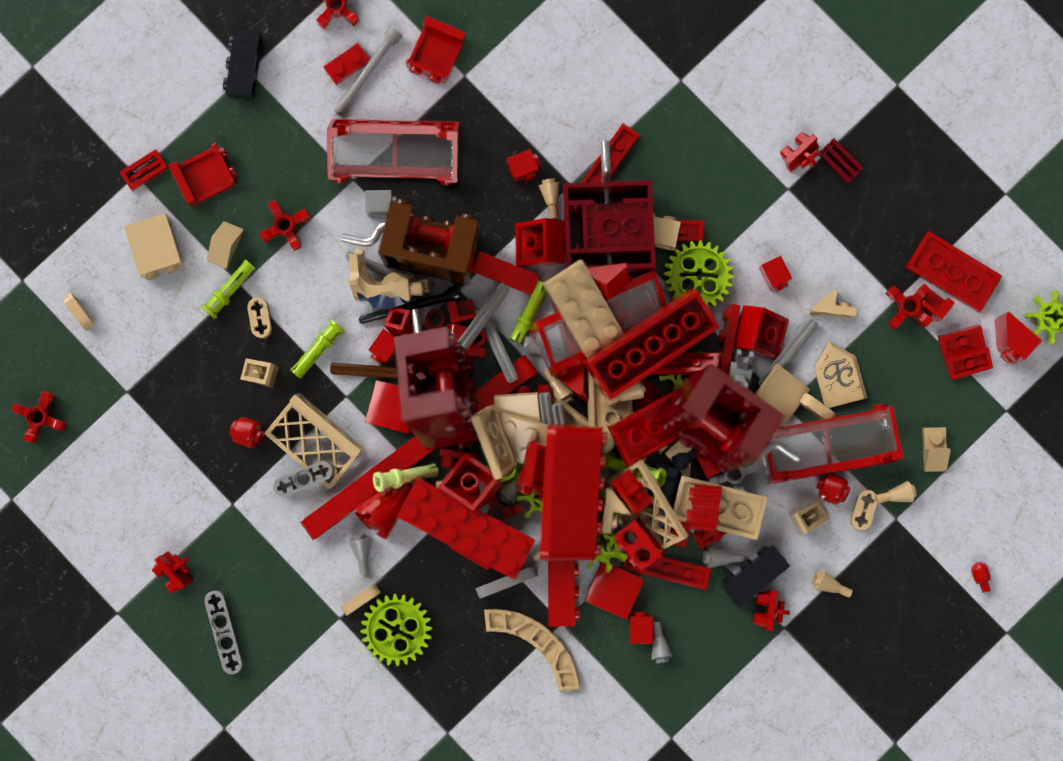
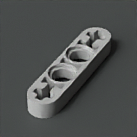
[205,590,244,674]

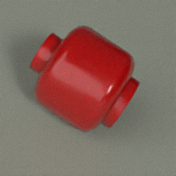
[230,417,264,448]
[816,473,851,505]

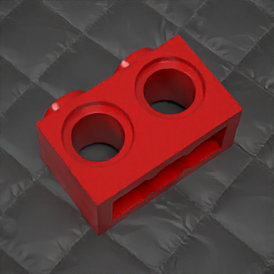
[614,517,665,571]

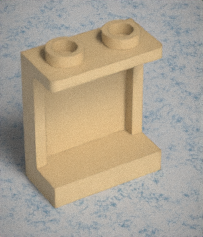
[124,213,184,280]

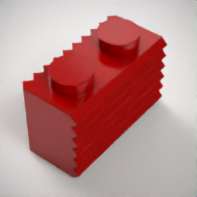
[686,483,722,532]

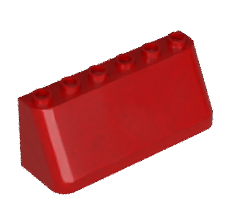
[540,423,607,561]

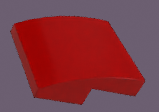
[937,324,993,380]
[365,381,411,434]
[584,562,644,620]

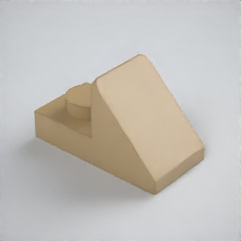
[809,288,857,319]
[922,427,950,472]
[602,486,632,534]

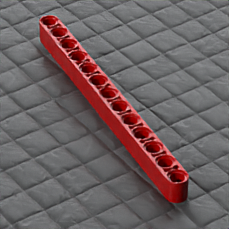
[300,355,539,540]

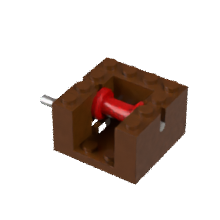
[341,199,481,286]

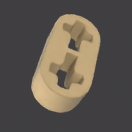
[62,292,95,331]
[248,297,272,339]
[799,393,838,420]
[850,490,877,531]
[341,584,381,616]

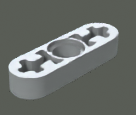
[274,460,335,497]
[475,565,538,599]

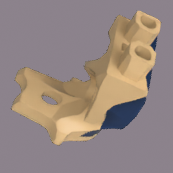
[348,248,431,309]

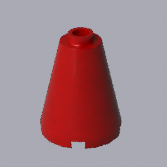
[354,482,412,539]

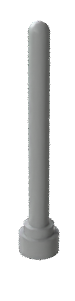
[335,26,403,115]

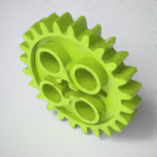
[663,240,734,307]
[360,594,433,666]

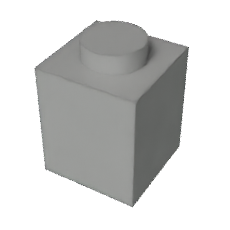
[365,190,397,216]

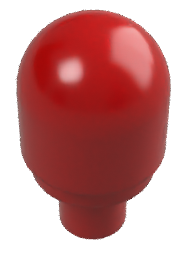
[971,562,991,593]

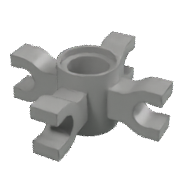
[728,349,754,389]
[707,462,761,491]

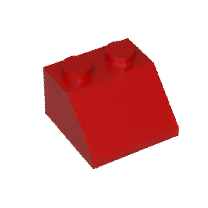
[515,218,565,267]
[733,305,789,360]
[995,311,1042,364]
[438,453,502,513]

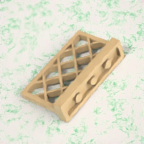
[264,393,365,490]
[604,459,688,558]

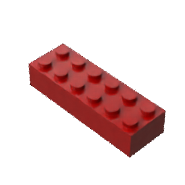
[582,289,720,400]
[397,478,536,580]

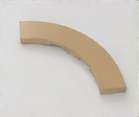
[484,609,580,691]

